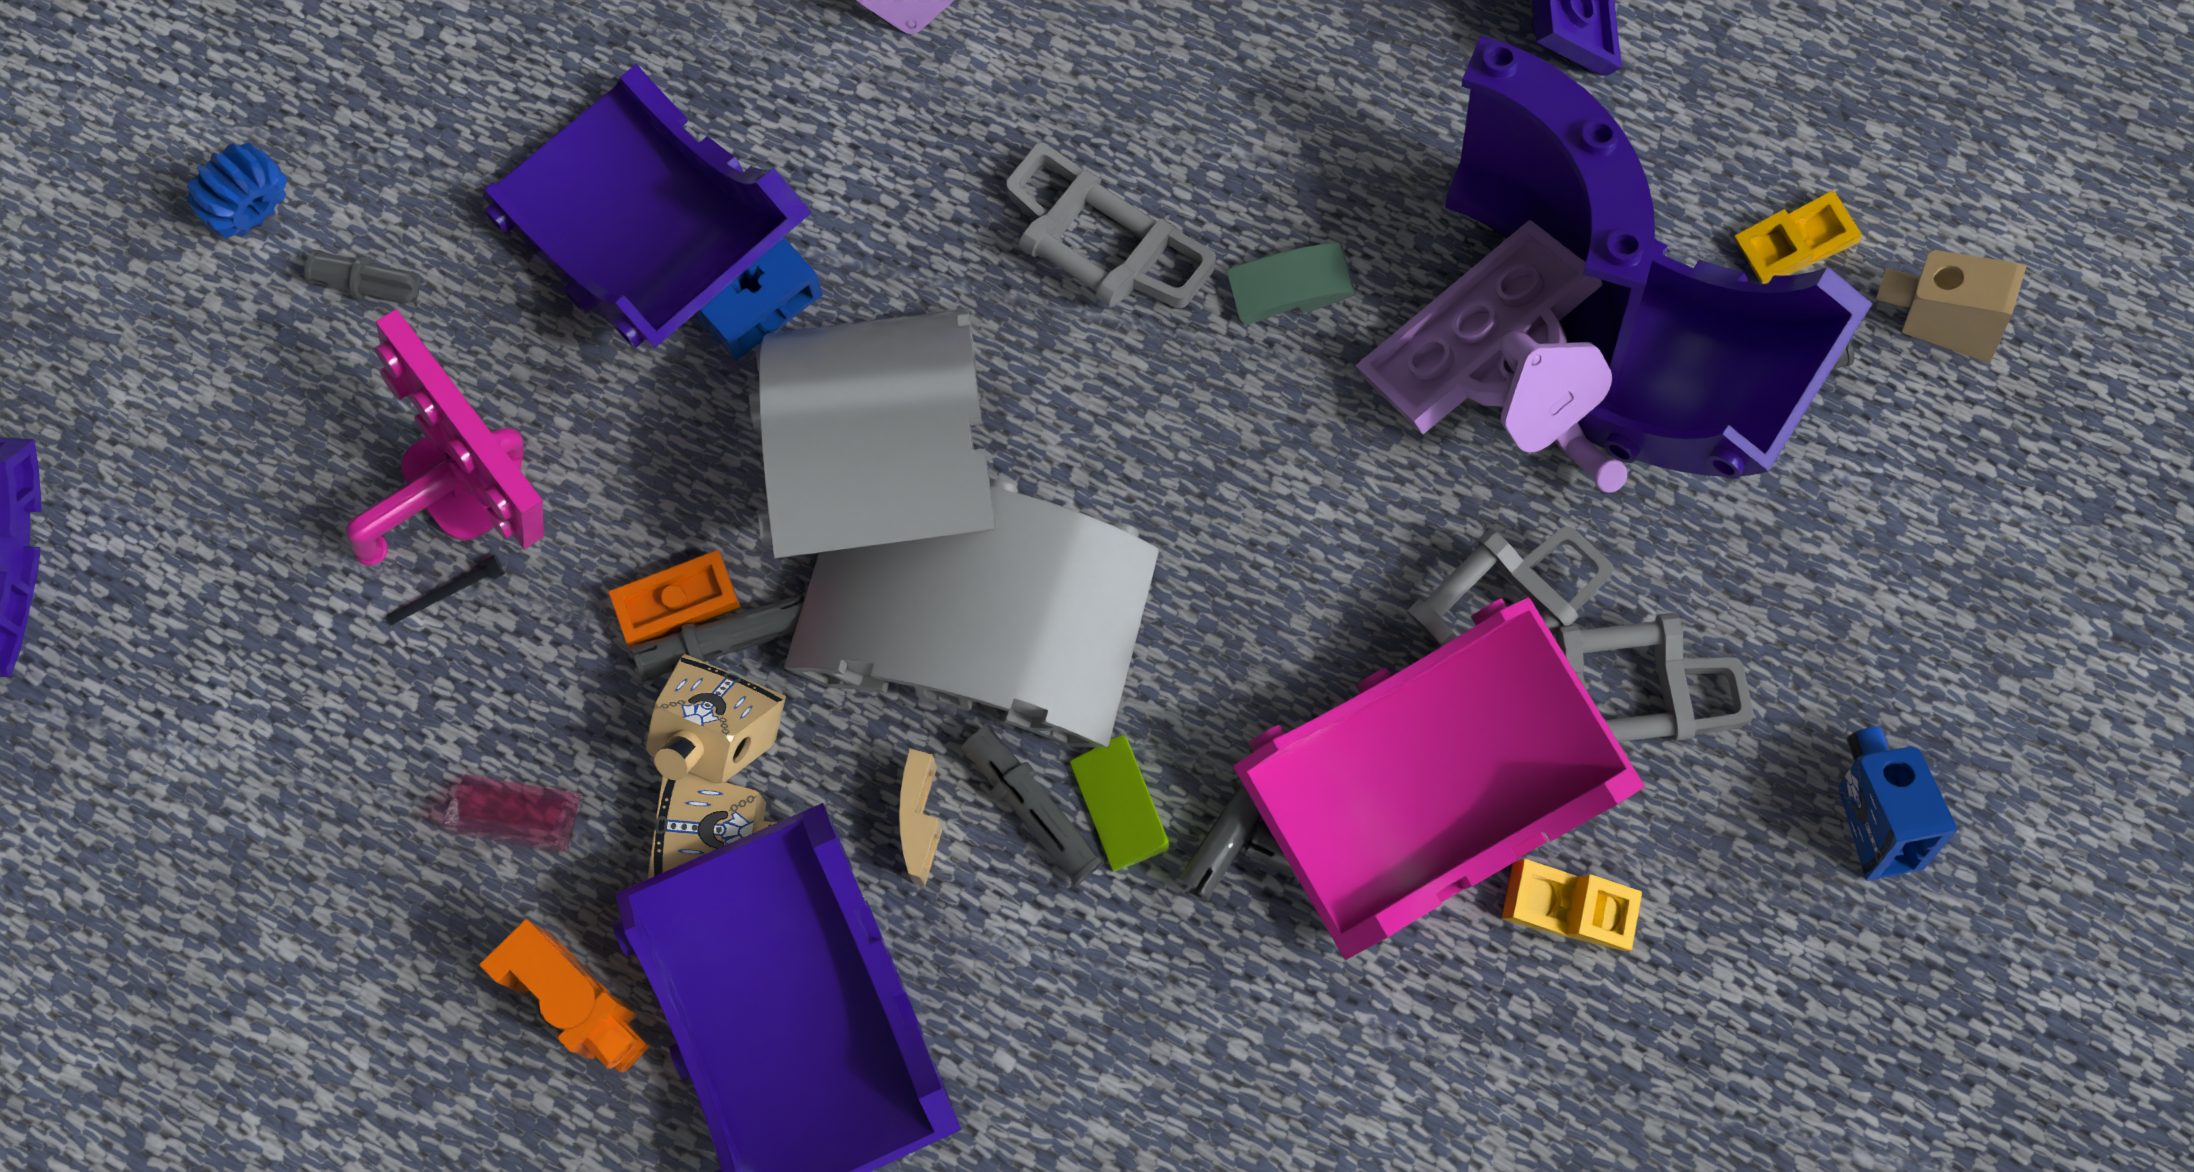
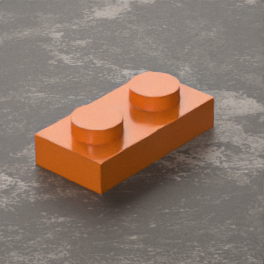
[608,550,741,650]

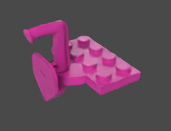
[346,309,544,566]

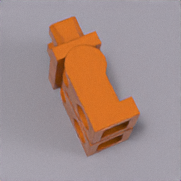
[479,919,650,1074]

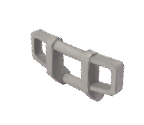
[1007,142,1216,308]
[1406,526,1614,653]
[1556,613,1754,742]

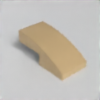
[899,749,943,886]

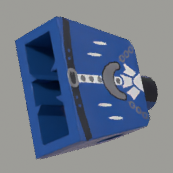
[1838,727,1958,881]

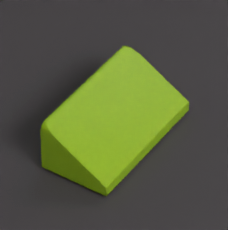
[1070,734,1169,872]

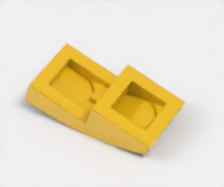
[1734,190,1862,284]
[1501,859,1642,951]

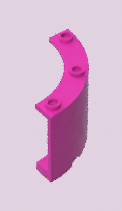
[1233,597,1645,960]

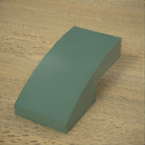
[1227,242,1356,325]

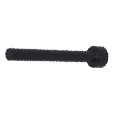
[387,554,505,625]

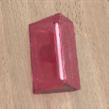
[442,774,582,853]

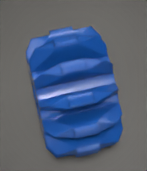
[186,142,288,238]

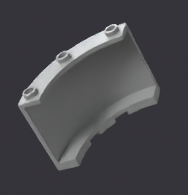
[749,308,996,558]
[784,479,1160,747]

